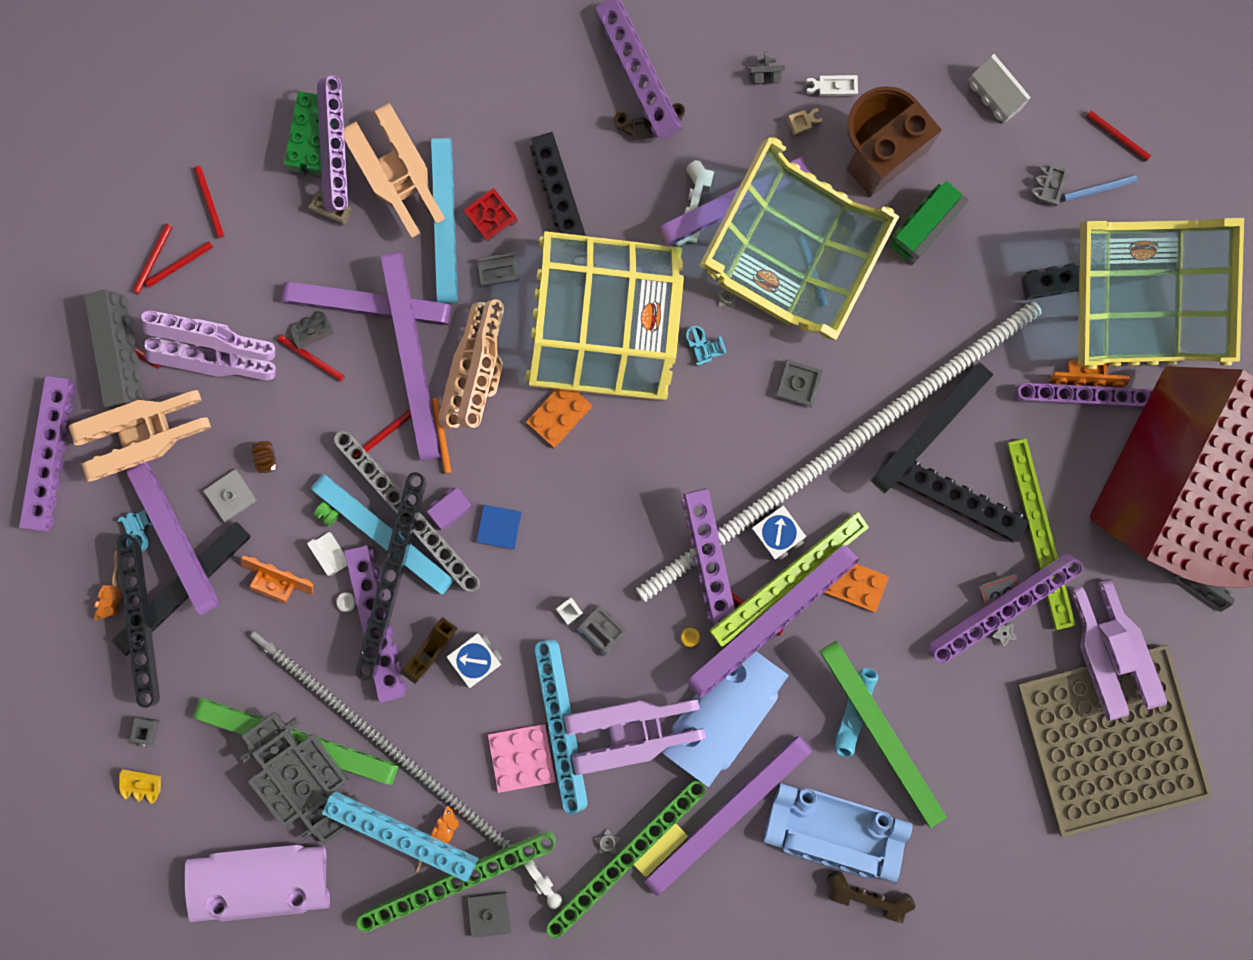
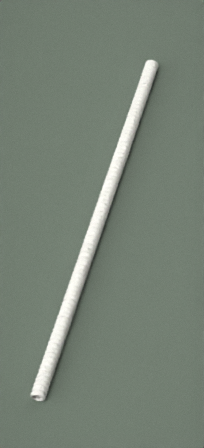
[636,301,1042,602]

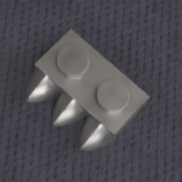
[1032,163,1069,206]
[291,311,334,350]

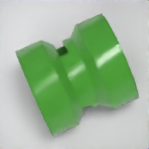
[313,501,341,528]

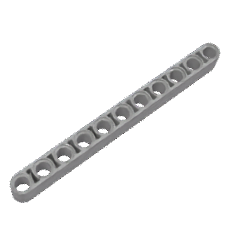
[334,431,480,592]

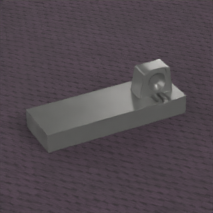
[1173,574,1235,612]

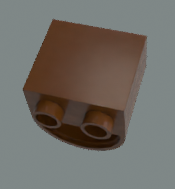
[847,86,942,197]

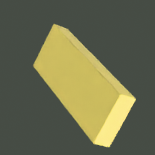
[634,823,688,877]

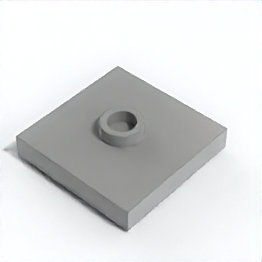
[204,469,258,522]

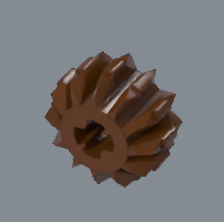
[252,441,277,473]

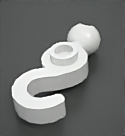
[524,860,562,909]

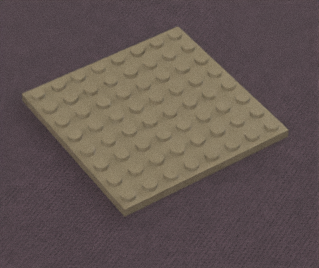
[1017,645,1212,837]

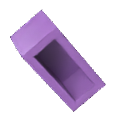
[427,487,474,530]

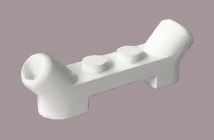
[675,160,714,246]

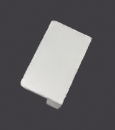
[307,532,348,576]

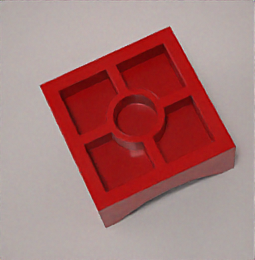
[464,188,518,242]

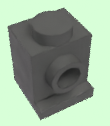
[130,717,160,747]

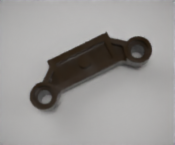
[614,103,685,140]

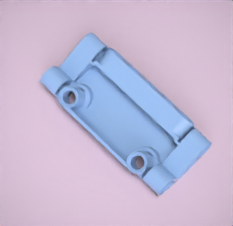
[662,651,789,787]
[763,783,913,883]

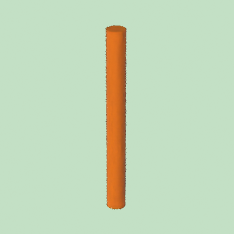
[431,398,452,474]

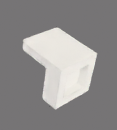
[556,598,583,625]

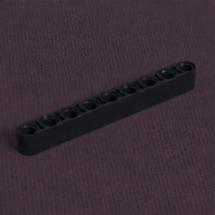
[870,362,994,494]
[112,522,251,656]
[117,534,160,708]

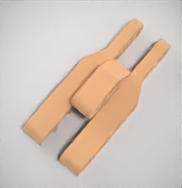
[344,103,445,238]
[438,299,504,429]
[68,390,211,482]

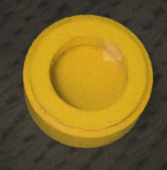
[681,628,700,647]

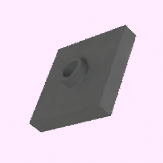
[775,360,823,407]
[467,892,511,938]

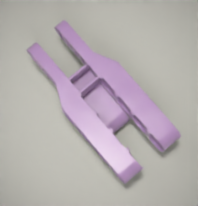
[141,310,276,380]
[1071,579,1167,721]
[564,699,706,775]

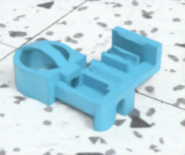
[686,326,727,366]
[118,510,153,552]

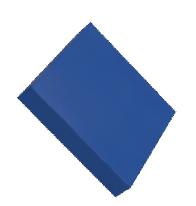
[477,505,522,549]

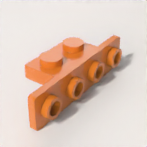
[1049,360,1131,388]
[241,555,314,604]

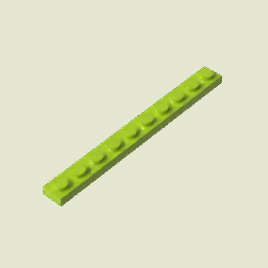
[1006,438,1076,630]
[709,512,869,647]

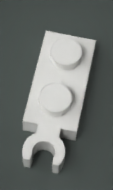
[806,75,858,97]

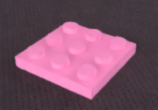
[488,724,556,793]

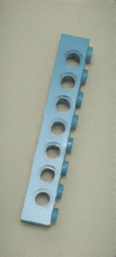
[322,792,479,882]

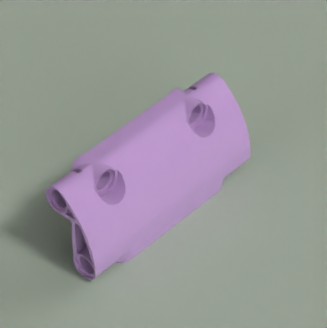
[185,845,330,922]

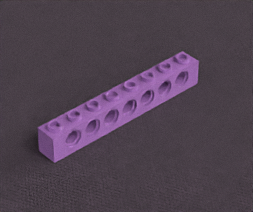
[595,0,683,140]
[19,376,76,532]
[681,488,740,645]
[344,546,407,703]

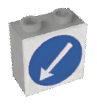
[751,505,806,561]
[447,633,503,688]

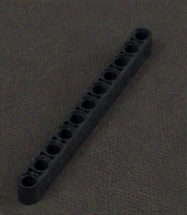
[356,472,426,681]

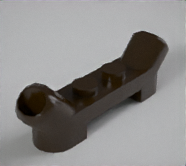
[827,871,916,923]

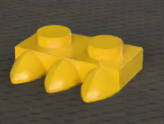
[119,769,161,804]

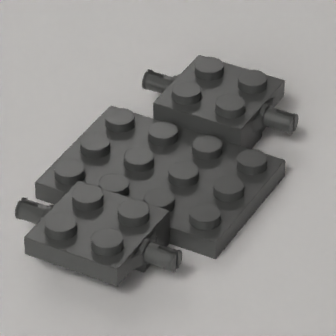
[240,712,358,844]

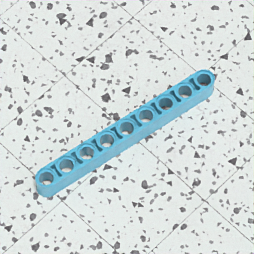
[431,138,458,303]
[311,474,455,595]
[535,639,587,815]

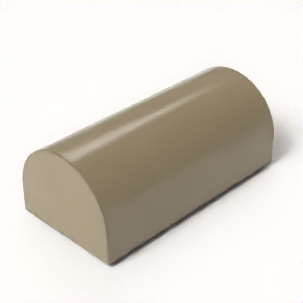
[308,192,352,225]

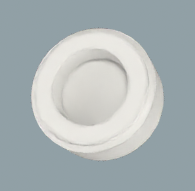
[336,593,357,612]

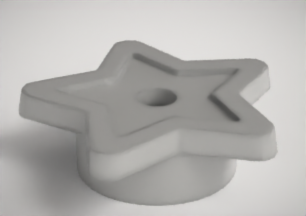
[716,289,738,308]
[992,623,1017,647]
[595,829,620,854]

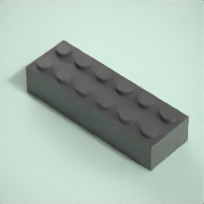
[84,289,145,409]

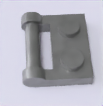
[577,605,628,656]

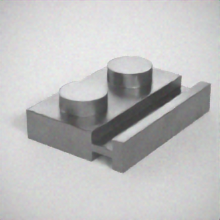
[477,252,519,287]

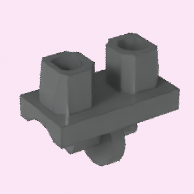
[749,52,785,83]

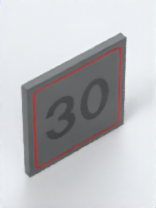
[979,573,1023,621]

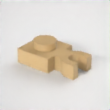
[786,108,823,135]

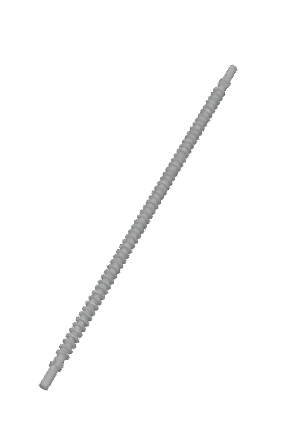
[250,631,538,868]

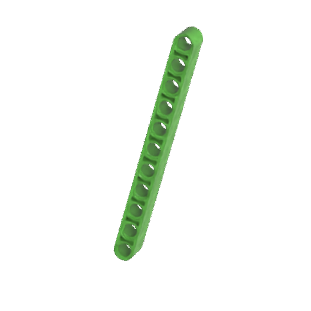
[819,640,947,829]
[193,698,399,785]
[547,779,706,939]
[357,831,556,932]

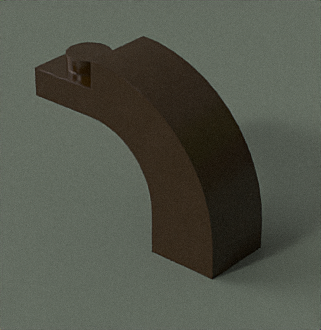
[400,617,458,684]

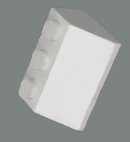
[968,54,1031,124]

